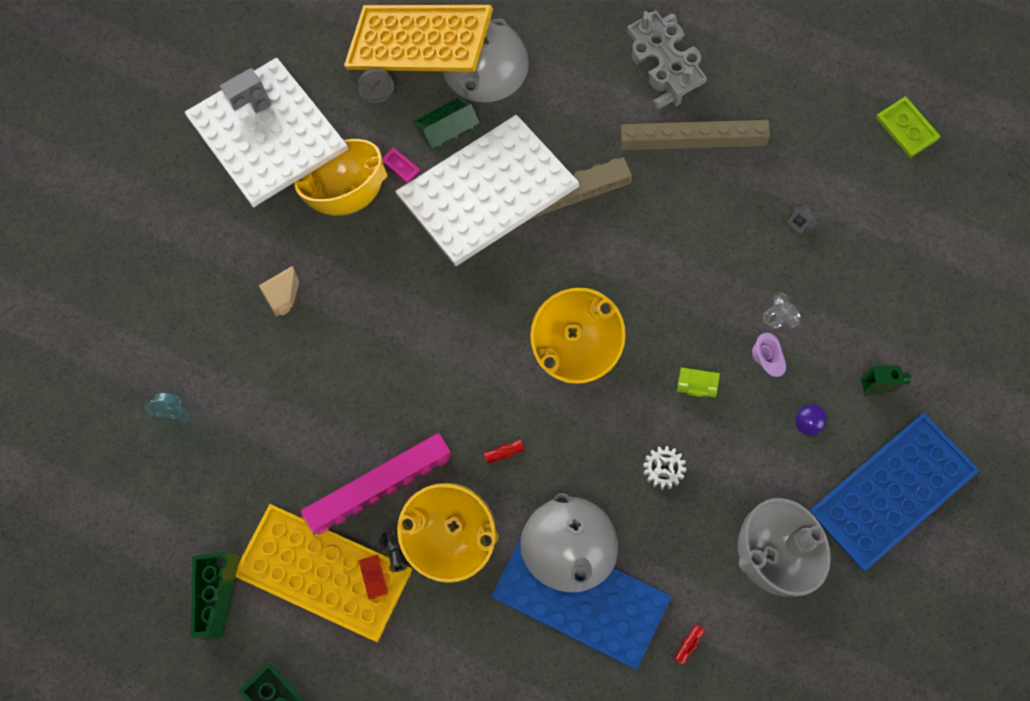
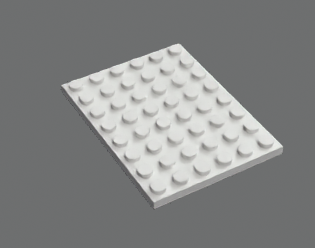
[185,58,349,207]
[396,115,580,266]

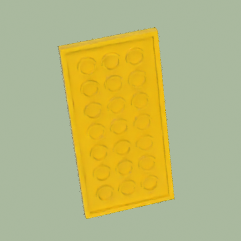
[344,5,493,72]
[235,504,413,643]

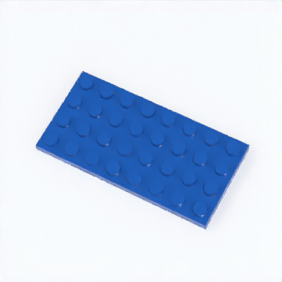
[809,413,980,573]
[491,538,671,670]

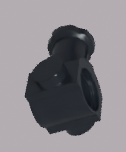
[379,529,408,572]

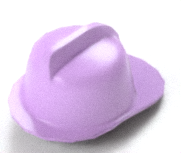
[752,333,786,377]

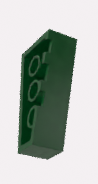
[191,551,240,640]

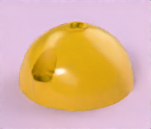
[294,139,387,216]
[530,288,625,384]
[397,483,499,582]

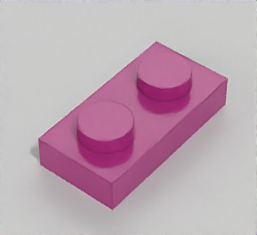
[382,147,420,184]

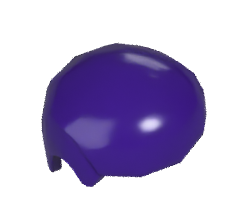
[795,404,827,435]

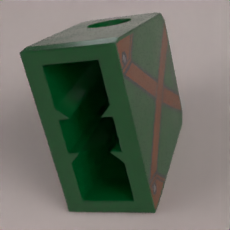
[860,365,911,396]

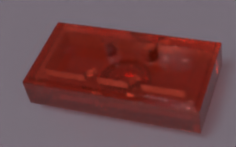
[358,555,388,600]

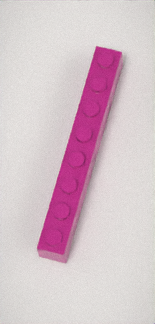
[301,433,451,536]

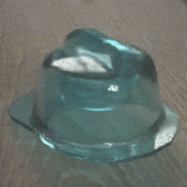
[145,392,191,422]

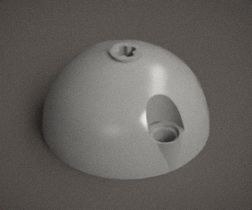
[442,19,529,102]
[520,493,618,592]
[738,498,831,597]

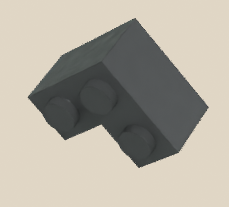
[220,68,272,113]

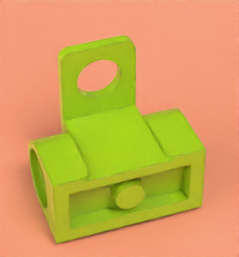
[677,367,720,398]

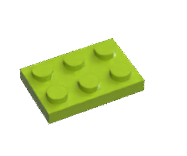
[876,96,940,158]

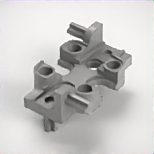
[627,11,707,109]

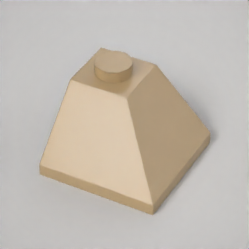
[259,266,299,316]

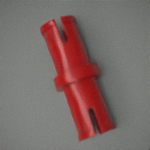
[484,439,525,465]
[673,624,705,666]

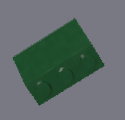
[413,97,479,148]

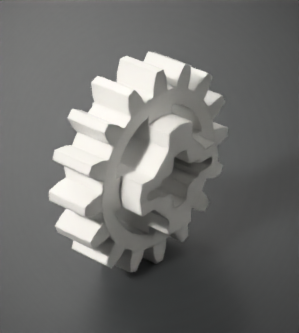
[643,446,686,490]

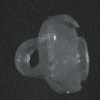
[763,292,801,328]

